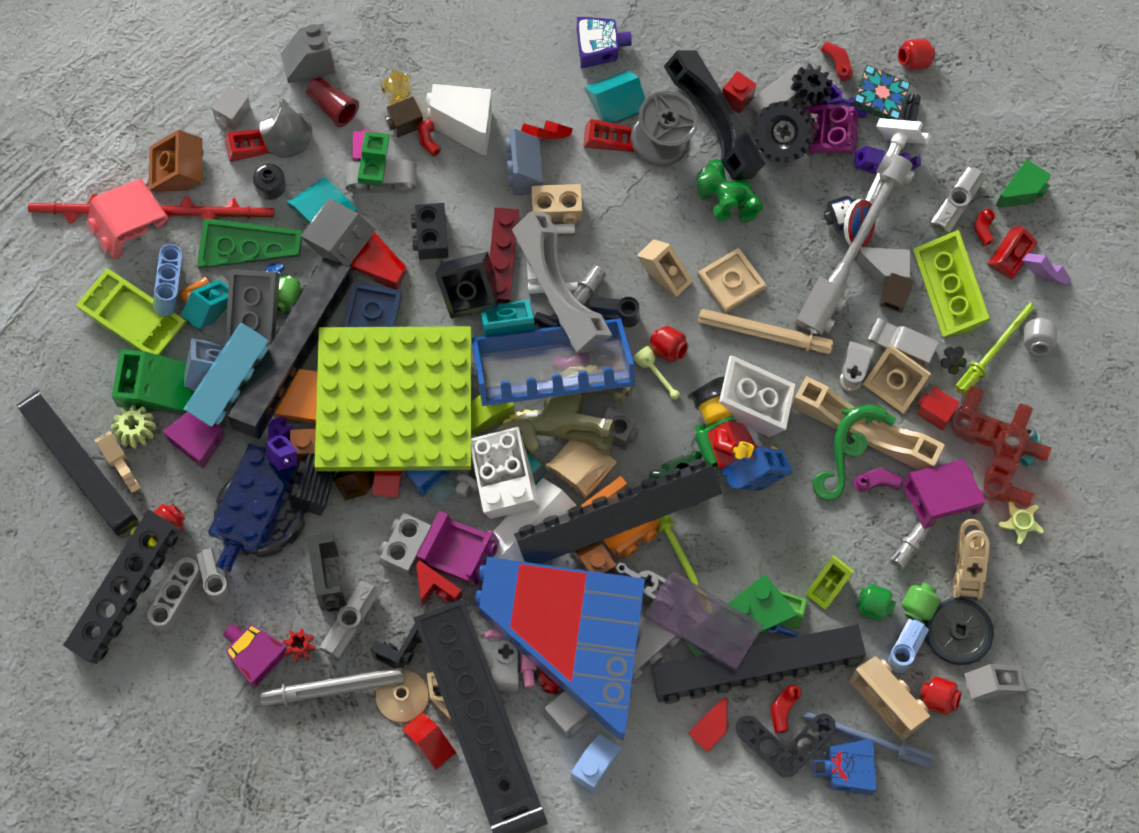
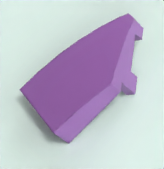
[1023,253,1071,285]

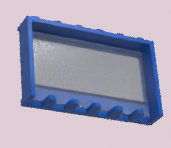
[472,318,636,406]

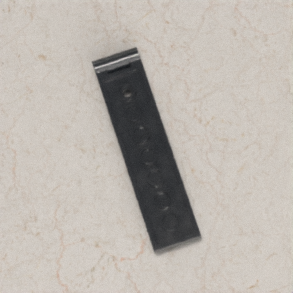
[413,599,548,833]

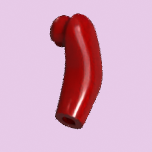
[821,41,853,81]
[770,685,802,734]

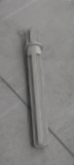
[260,668,404,706]

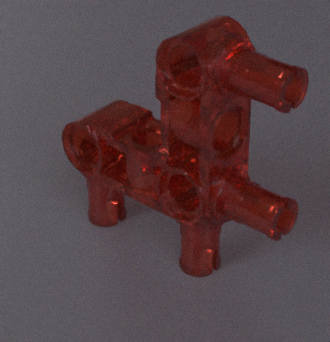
[952,386,1052,508]

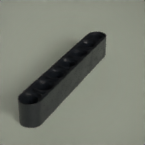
[16,390,139,537]

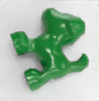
[695,159,763,223]

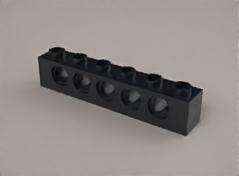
[63,509,181,664]

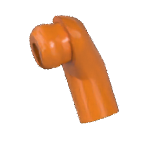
[180,277,210,304]

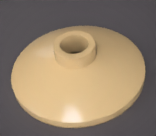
[376,670,429,723]

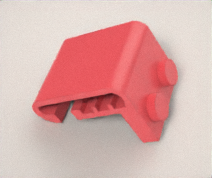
[87,179,168,259]

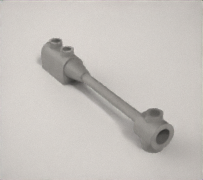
[794,154,915,336]

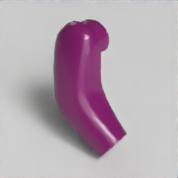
[854,468,903,492]

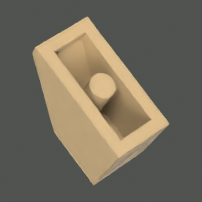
[637,240,693,297]

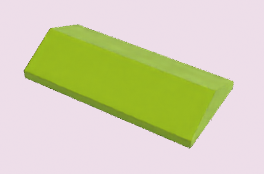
[913,230,991,338]

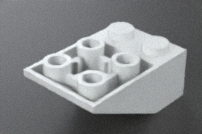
[471,427,540,519]

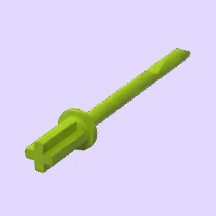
[955,302,1035,396]
[657,515,713,615]

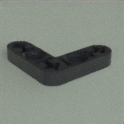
[736,713,836,778]

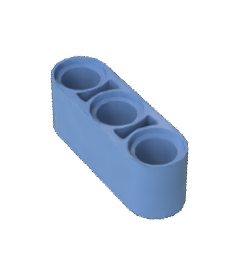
[153,244,182,316]

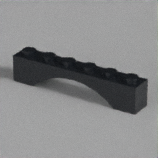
[664,50,766,180]

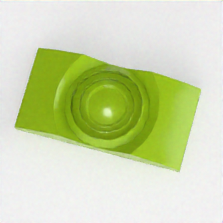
[76,268,187,355]

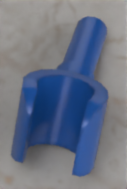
[763,624,798,637]

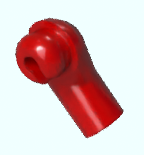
[974,209,995,246]

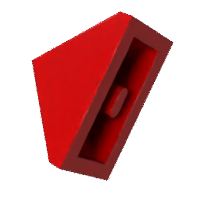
[402,712,456,770]

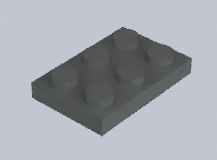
[225,270,280,346]

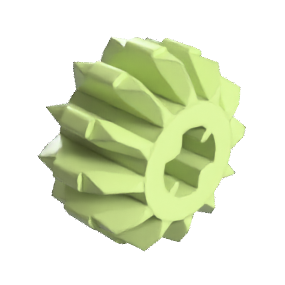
[111,404,156,449]

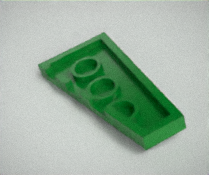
[197,218,303,269]
[683,574,798,657]

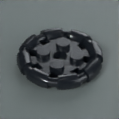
[214,468,307,557]

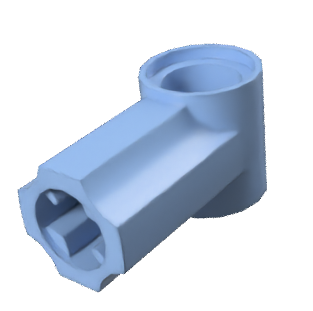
[887,619,929,674]

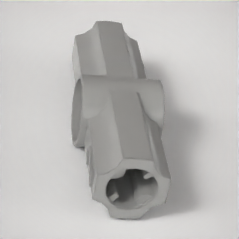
[930,167,986,236]
[320,581,381,660]

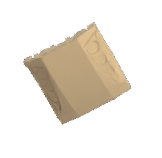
[546,439,617,499]

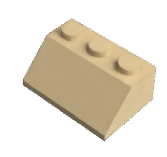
[849,656,930,742]

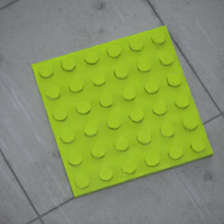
[315,326,471,471]

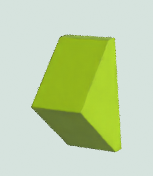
[805,555,854,610]

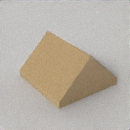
[863,344,931,414]

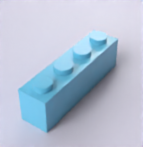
[183,323,268,427]

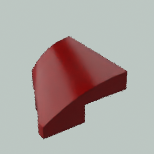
[351,232,407,290]

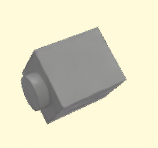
[212,86,251,130]

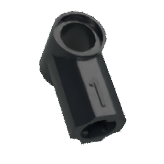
[590,296,640,327]

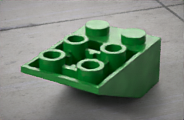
[112,349,195,414]

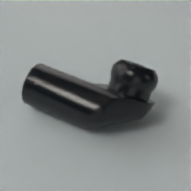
[534,312,561,328]

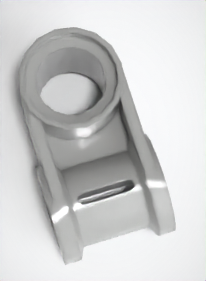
[839,341,874,392]
[492,640,519,692]

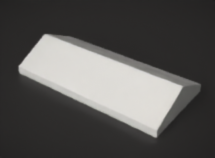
[492,478,577,562]

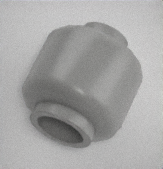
[1024,317,1057,356]

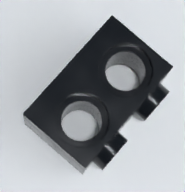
[411,203,449,260]

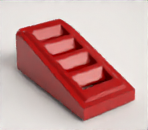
[583,119,634,152]
[224,129,270,161]

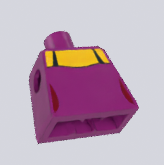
[223,624,287,689]

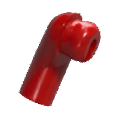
[417,120,441,157]

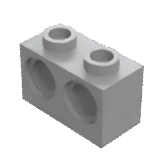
[378,513,431,578]

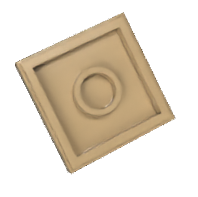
[698,248,767,313]

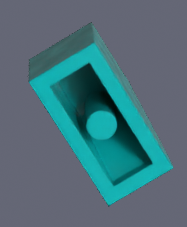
[181,280,229,329]

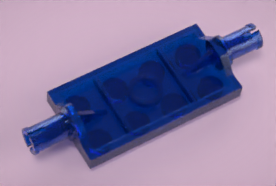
[208,437,298,572]

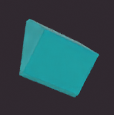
[584,70,645,124]
[480,300,534,336]

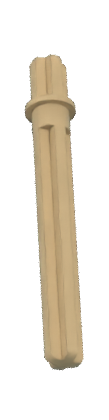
[698,309,833,354]

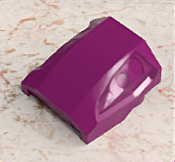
[805,104,859,154]

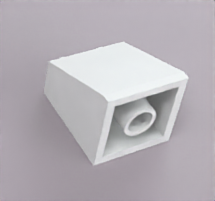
[426,84,492,155]

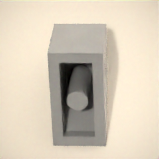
[857,247,910,286]
[965,664,1026,700]

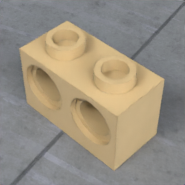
[532,184,582,224]

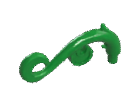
[812,405,896,501]

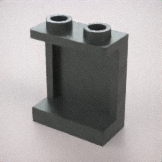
[307,531,346,612]

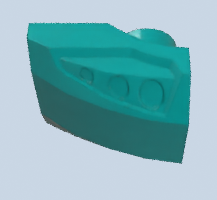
[286,177,358,225]

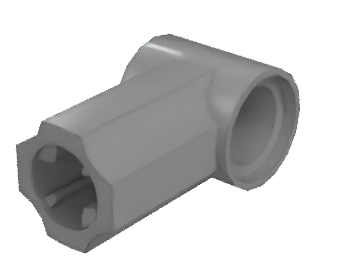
[197,548,230,604]

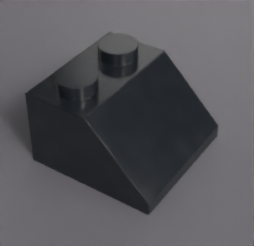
[435,252,498,319]

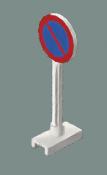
[844,118,931,247]

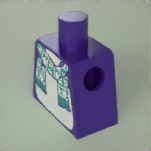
[576,17,632,69]

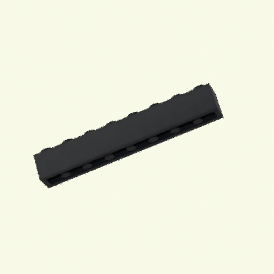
[228,258,353,439]
[514,459,722,564]
[651,624,866,704]

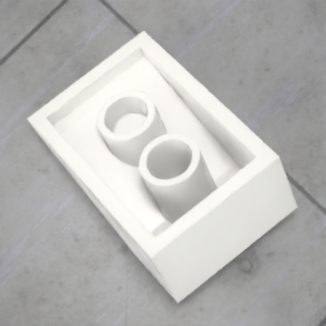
[719,355,795,437]

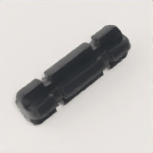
[903,93,921,121]

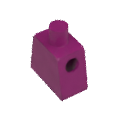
[163,412,227,469]

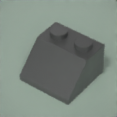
[281,24,335,83]
[300,199,376,266]

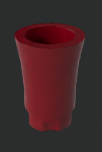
[305,77,359,128]

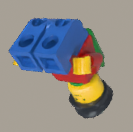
[687,377,793,491]

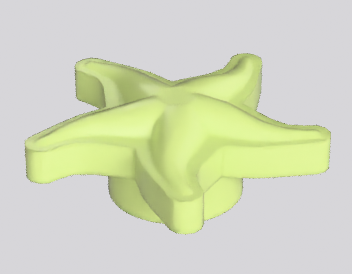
[998,501,1044,545]

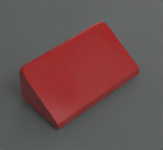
[988,226,1038,279]

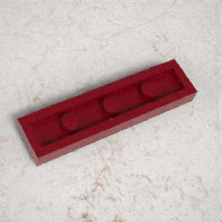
[490,208,519,303]

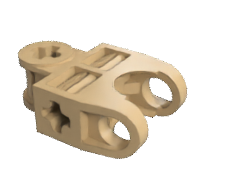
[953,519,990,600]

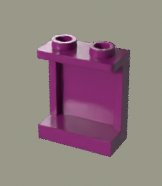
[902,459,986,529]
[416,511,499,586]

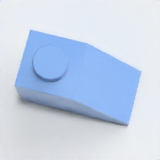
[571,733,622,793]

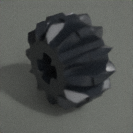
[791,64,832,107]

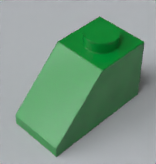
[996,159,1051,208]

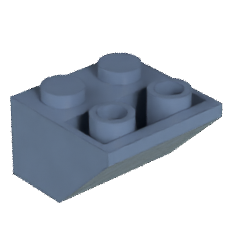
[505,129,543,195]

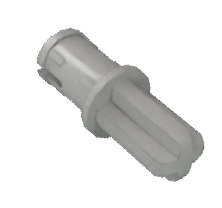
[573,265,606,305]

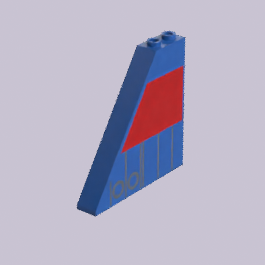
[475,557,645,740]

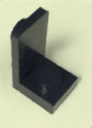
[370,624,422,669]

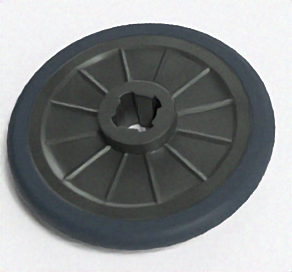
[925,598,994,665]

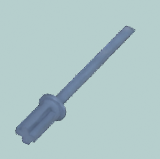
[803,711,934,769]

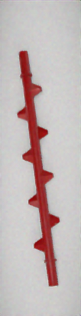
[28,194,275,225]

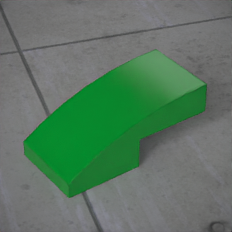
[358,131,390,186]

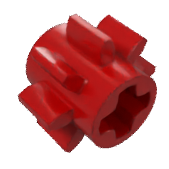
[283,628,316,663]

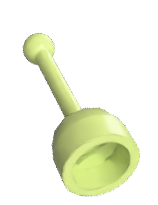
[633,346,680,400]

